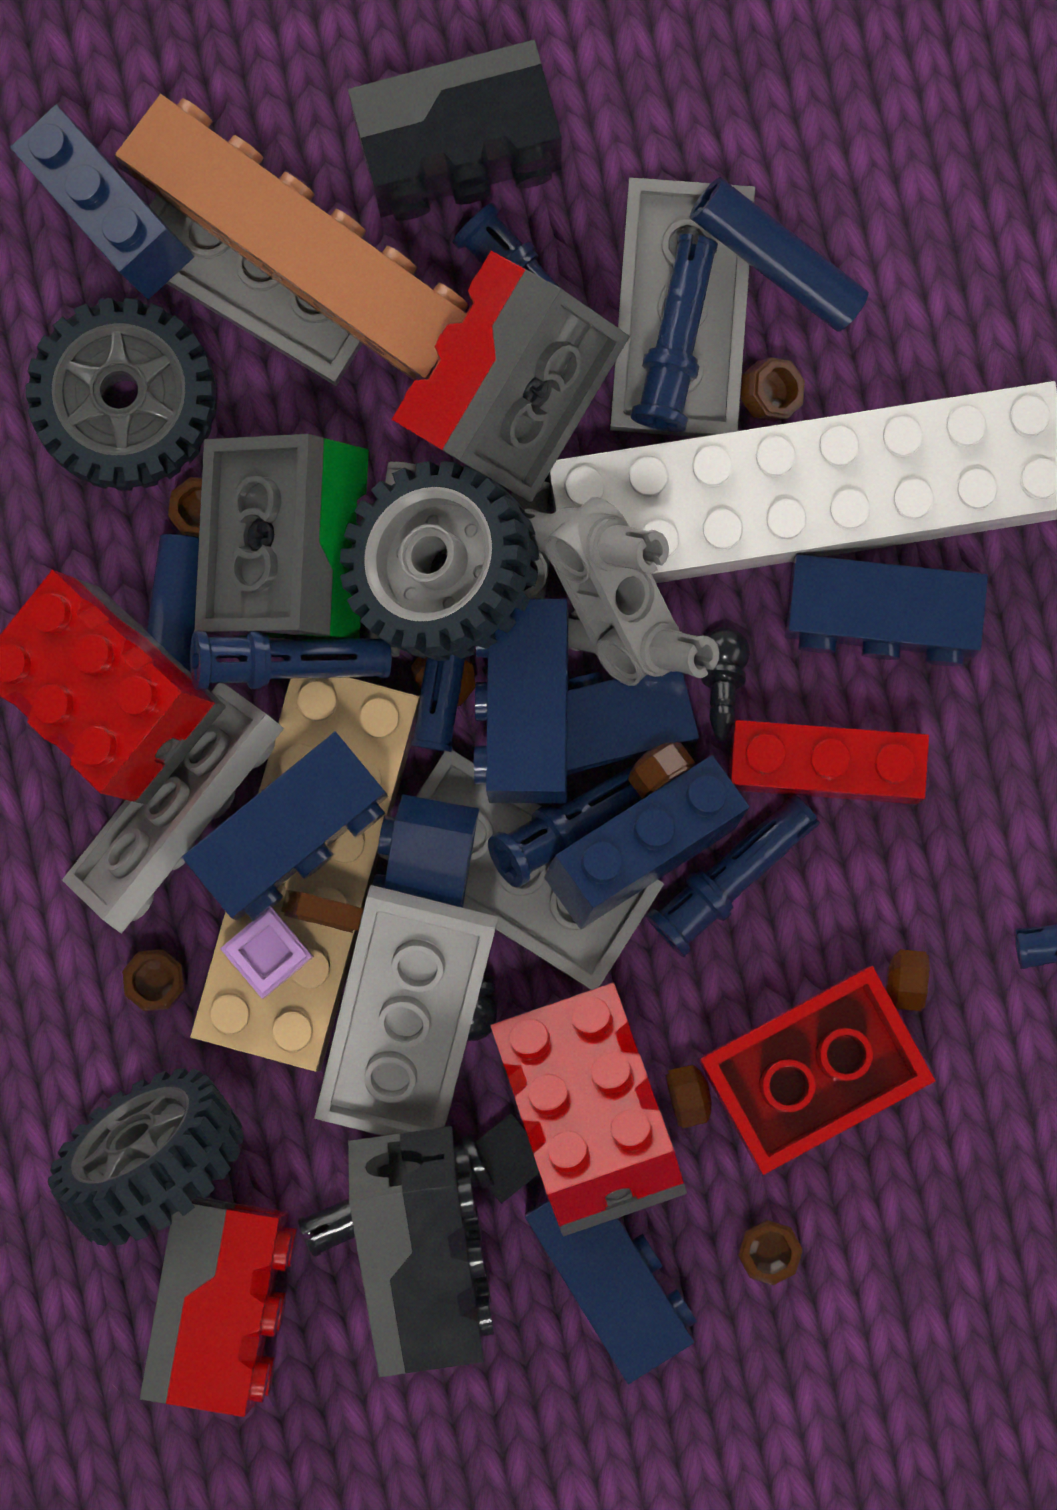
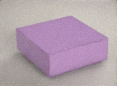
[220,907,314,999]

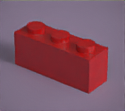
[728,720,929,804]

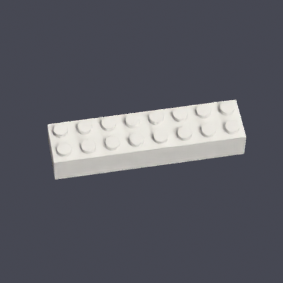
[548,381,1057,583]

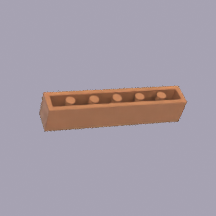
[115,94,469,380]

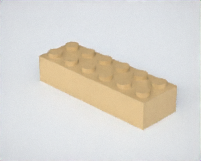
[190,677,420,1072]

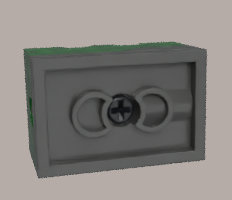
[194,434,369,640]

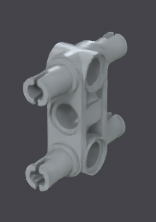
[523,497,719,686]

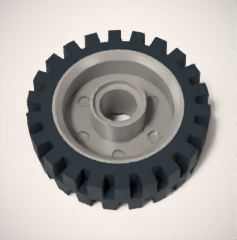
[340,461,539,661]

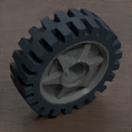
[26,298,217,491]
[48,1068,244,1246]

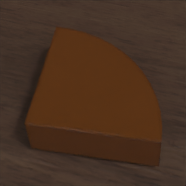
[281,890,364,933]

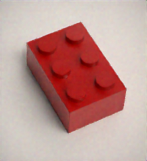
[698,966,936,1175]

